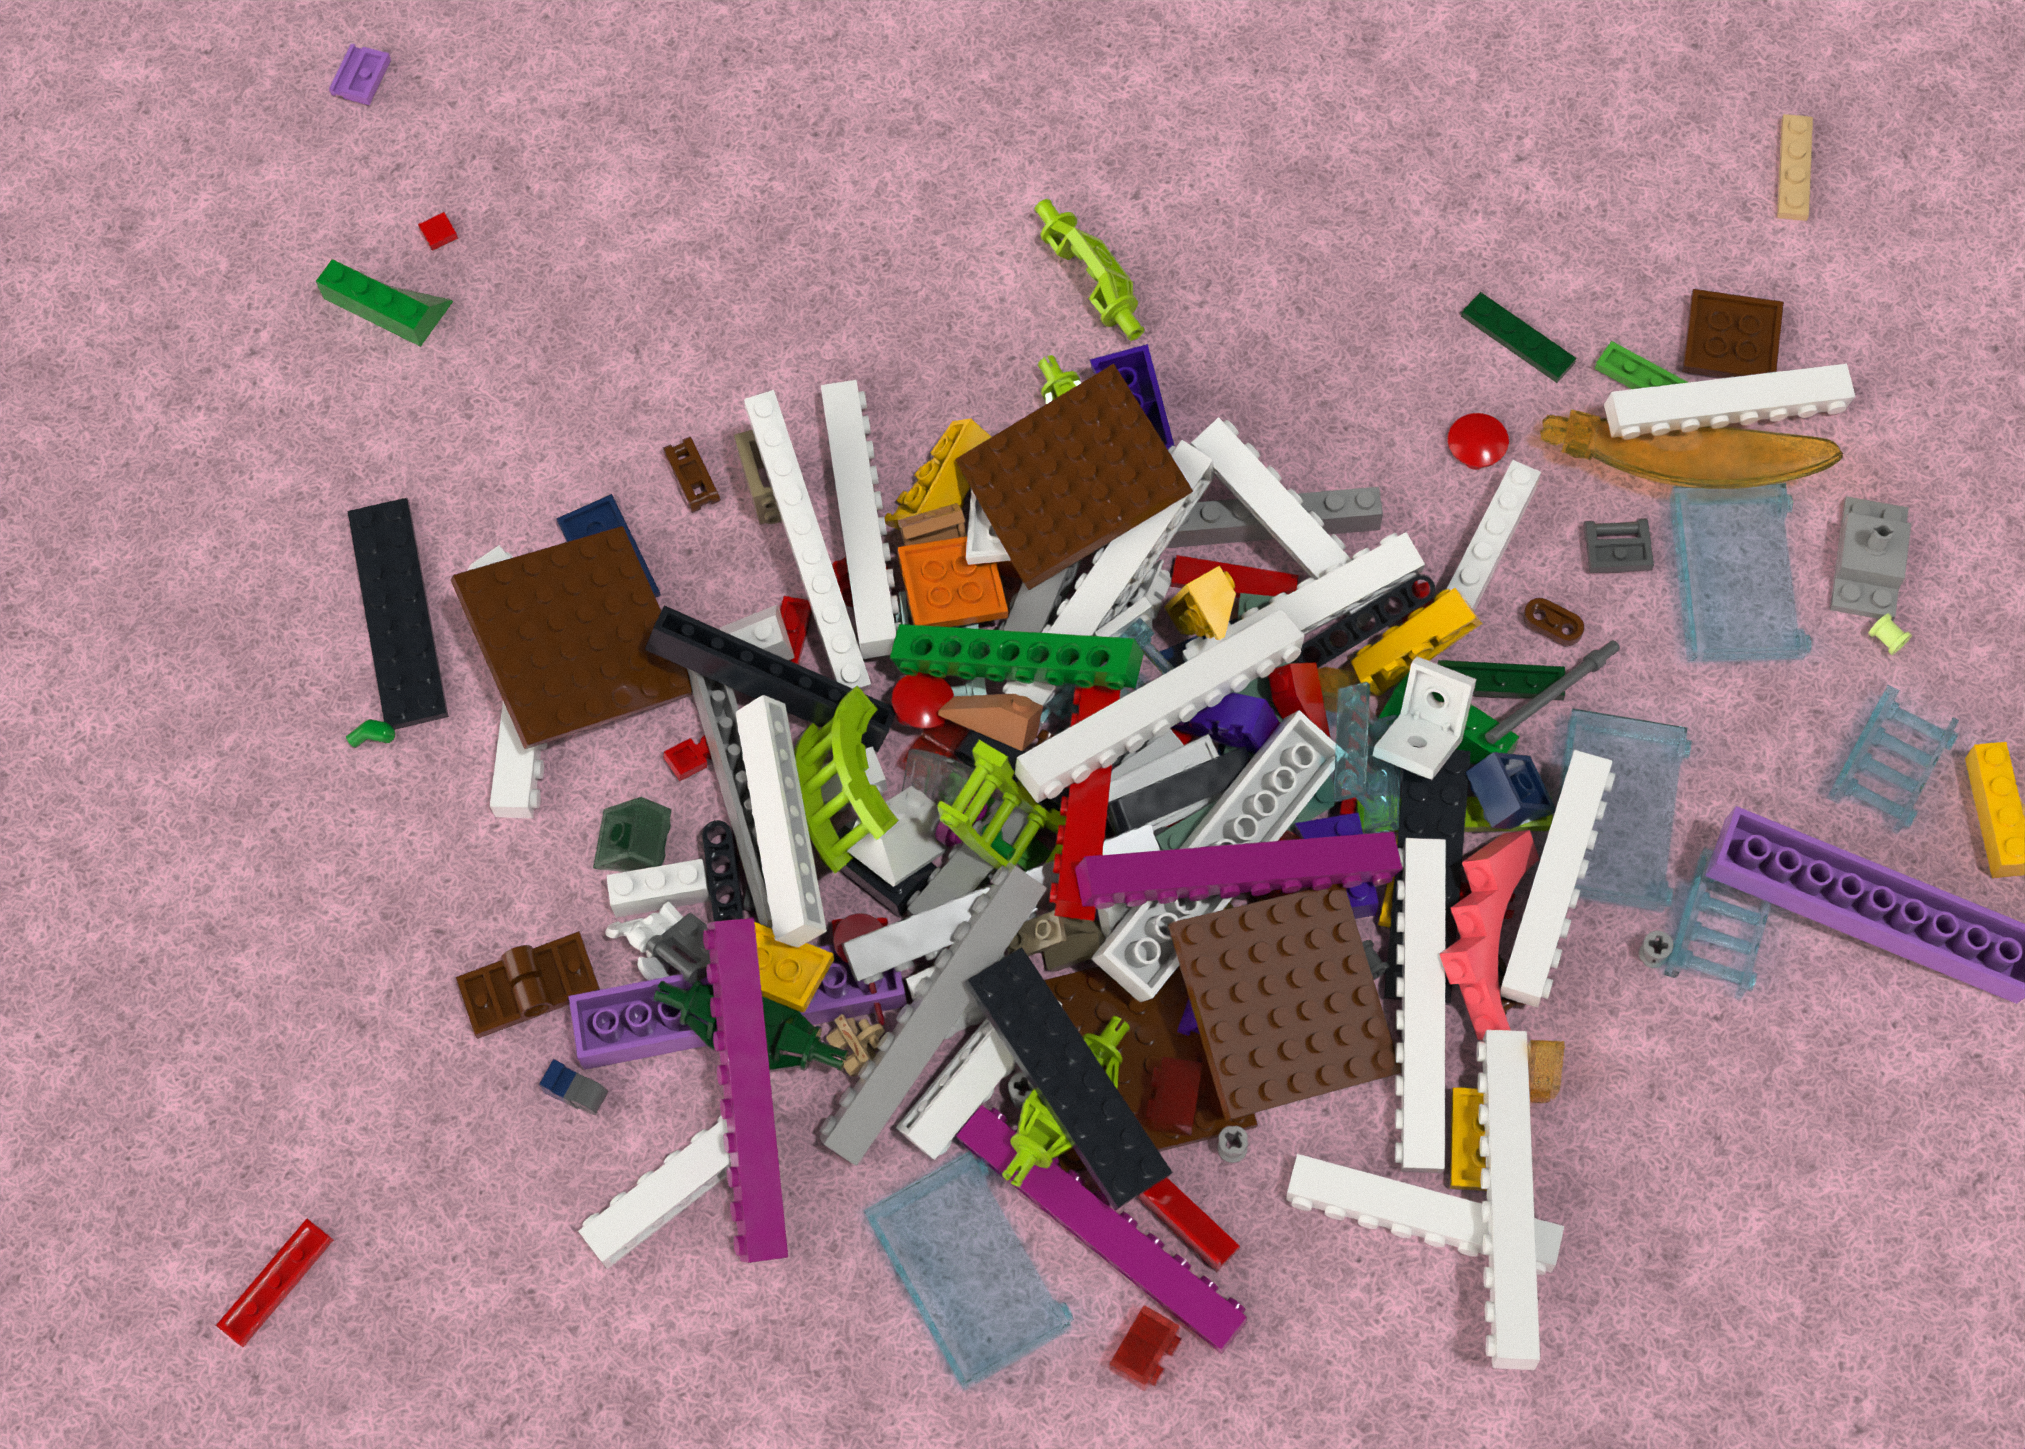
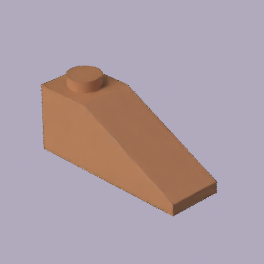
[938,694,1043,751]

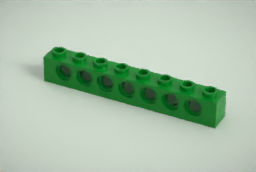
[890,624,1144,690]

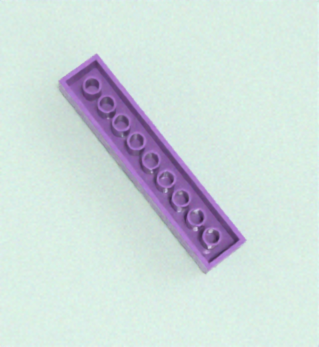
[1705,806,2025,1004]
[569,944,907,1070]

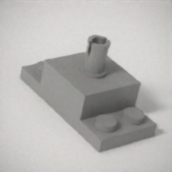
[1830,496,1911,621]

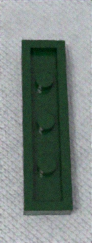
[1461,292,1577,383]
[1437,660,1565,701]

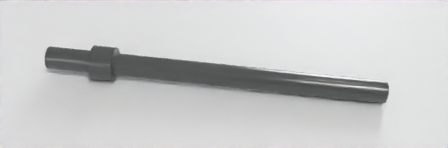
[1485,640,1620,744]

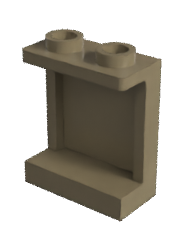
[734,430,782,524]
[1007,910,1105,972]

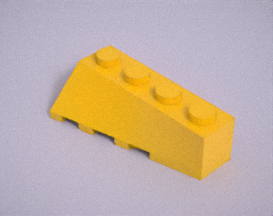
[884,418,991,530]
[1164,566,1236,640]
[1351,588,1483,696]
[1965,742,2025,878]

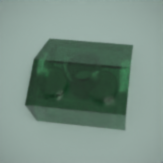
[593,797,672,872]

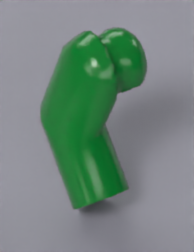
[346,719,396,748]
[981,823,1016,861]

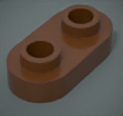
[1523,598,1584,646]

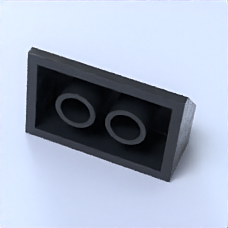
[837,818,938,918]

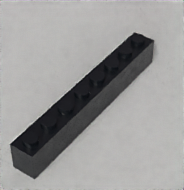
[645,605,896,752]

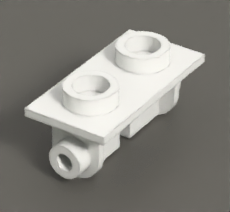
[1128,559,1171,620]

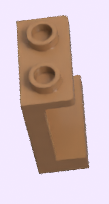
[898,503,967,546]

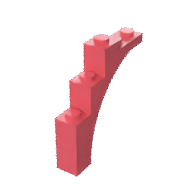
[1439,830,1540,1040]

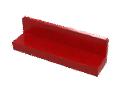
[1137,1178,1240,1273]

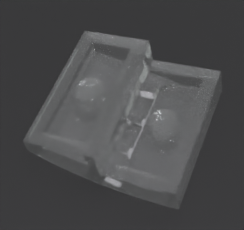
[902,749,975,817]

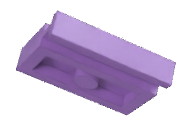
[329,44,391,105]

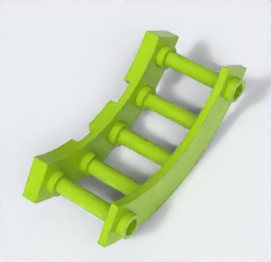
[794,685,899,874]
[937,740,1066,870]

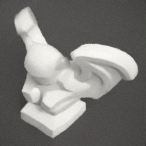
[605,902,684,980]

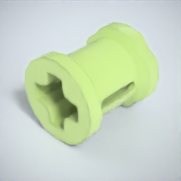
[1868,613,1912,655]

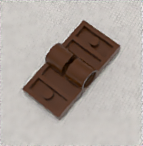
[456,931,600,1039]

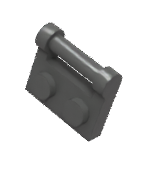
[1583,518,1654,573]
[647,912,711,985]

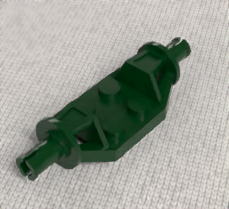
[654,980,848,1072]

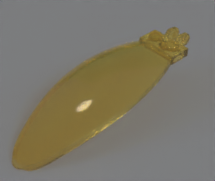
[1540,409,1843,489]

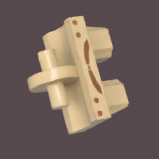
[826,1014,885,1077]

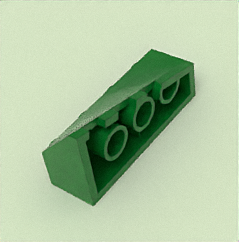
[316,259,453,347]
[1374,671,1520,765]

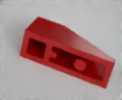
[1268,663,1331,739]

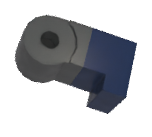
[539,1059,608,1115]

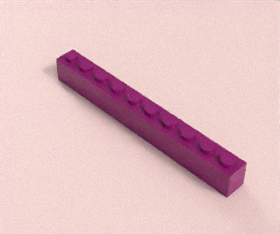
[1075,832,1403,909]
[703,918,788,1263]
[956,1105,1247,1354]

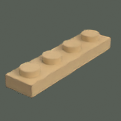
[1777,114,1813,221]

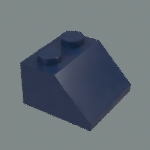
[1466,752,1556,829]

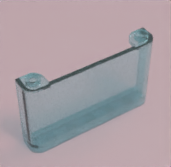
[1670,483,1811,663]
[1556,708,1692,912]
[864,1151,1074,1392]

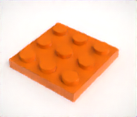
[898,536,1008,627]

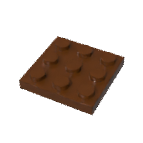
[1682,289,1784,378]

